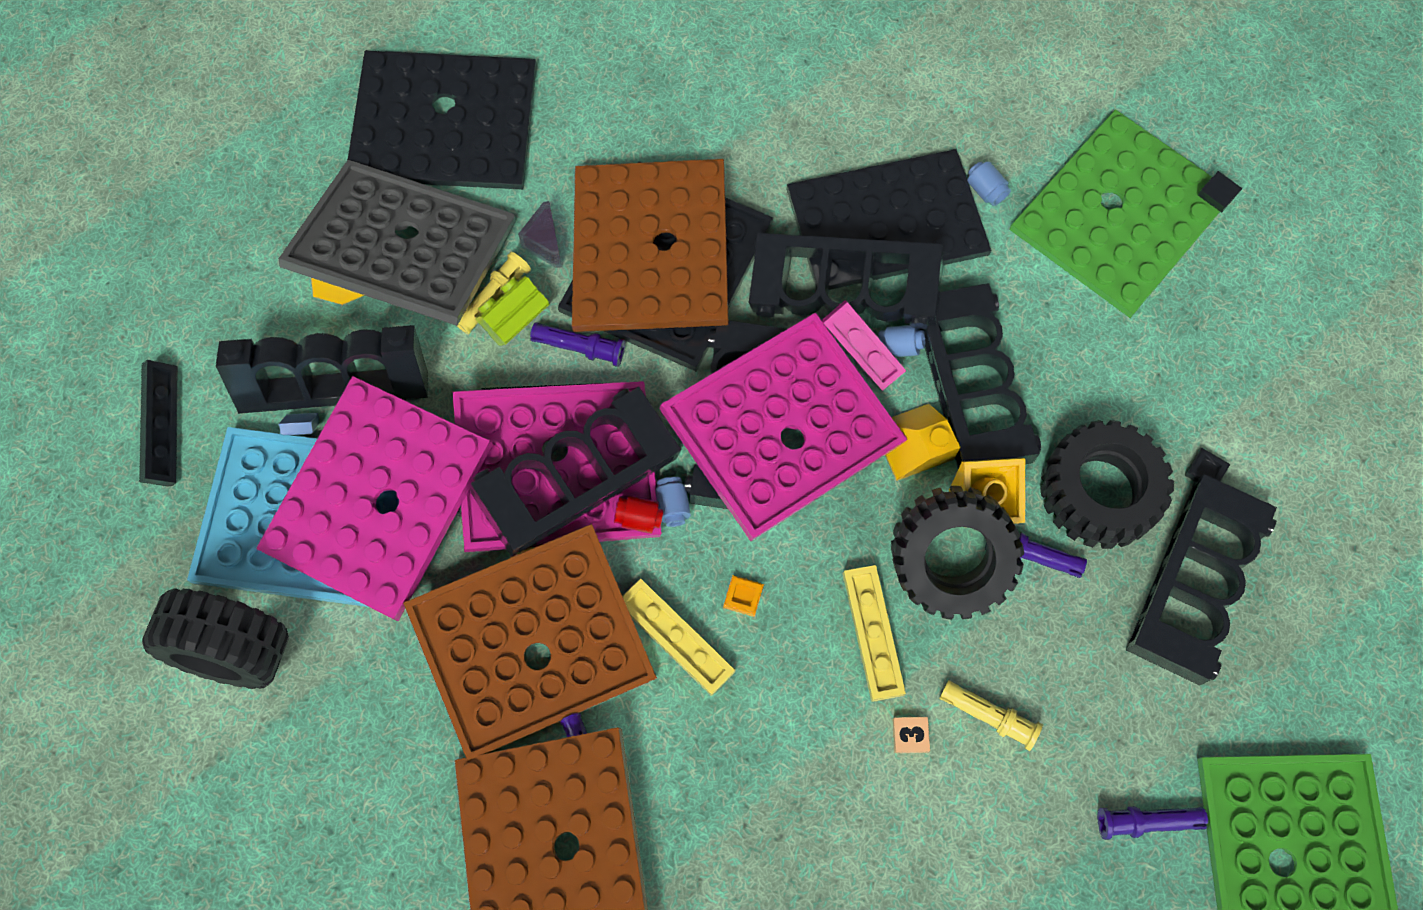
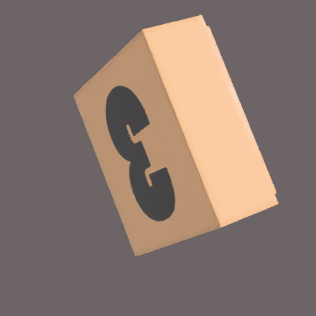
[892,717,930,753]

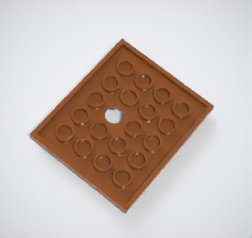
[572,159,728,332]
[404,524,657,761]
[455,727,648,910]

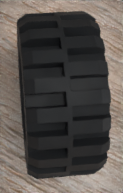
[1040,420,1174,549]
[891,486,1024,620]
[142,588,289,689]

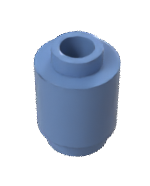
[967,161,1011,206]
[878,325,925,357]
[655,477,691,527]

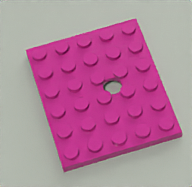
[659,313,907,541]
[256,376,493,622]
[453,381,662,552]

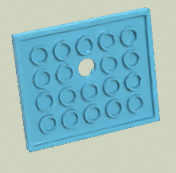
[187,427,399,607]

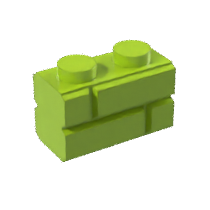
[475,276,550,346]

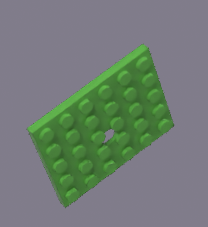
[1009,109,1220,318]
[1197,754,1398,910]

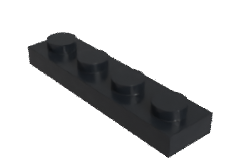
[139,360,178,487]

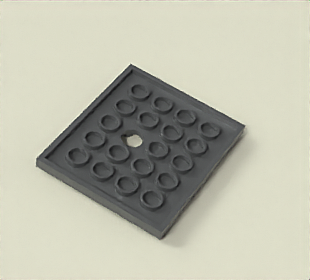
[278,160,515,326]

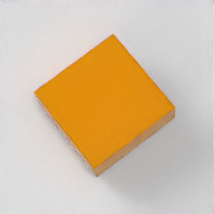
[723,575,764,617]

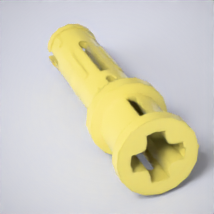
[457,252,531,335]
[939,680,1043,751]

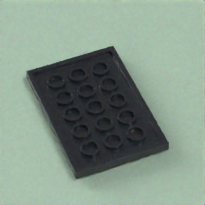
[786,149,991,291]

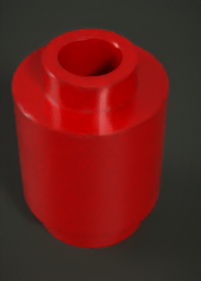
[614,495,663,534]

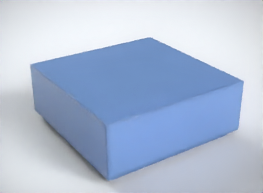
[279,413,319,435]

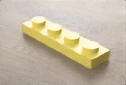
[843,565,906,702]
[622,579,735,696]

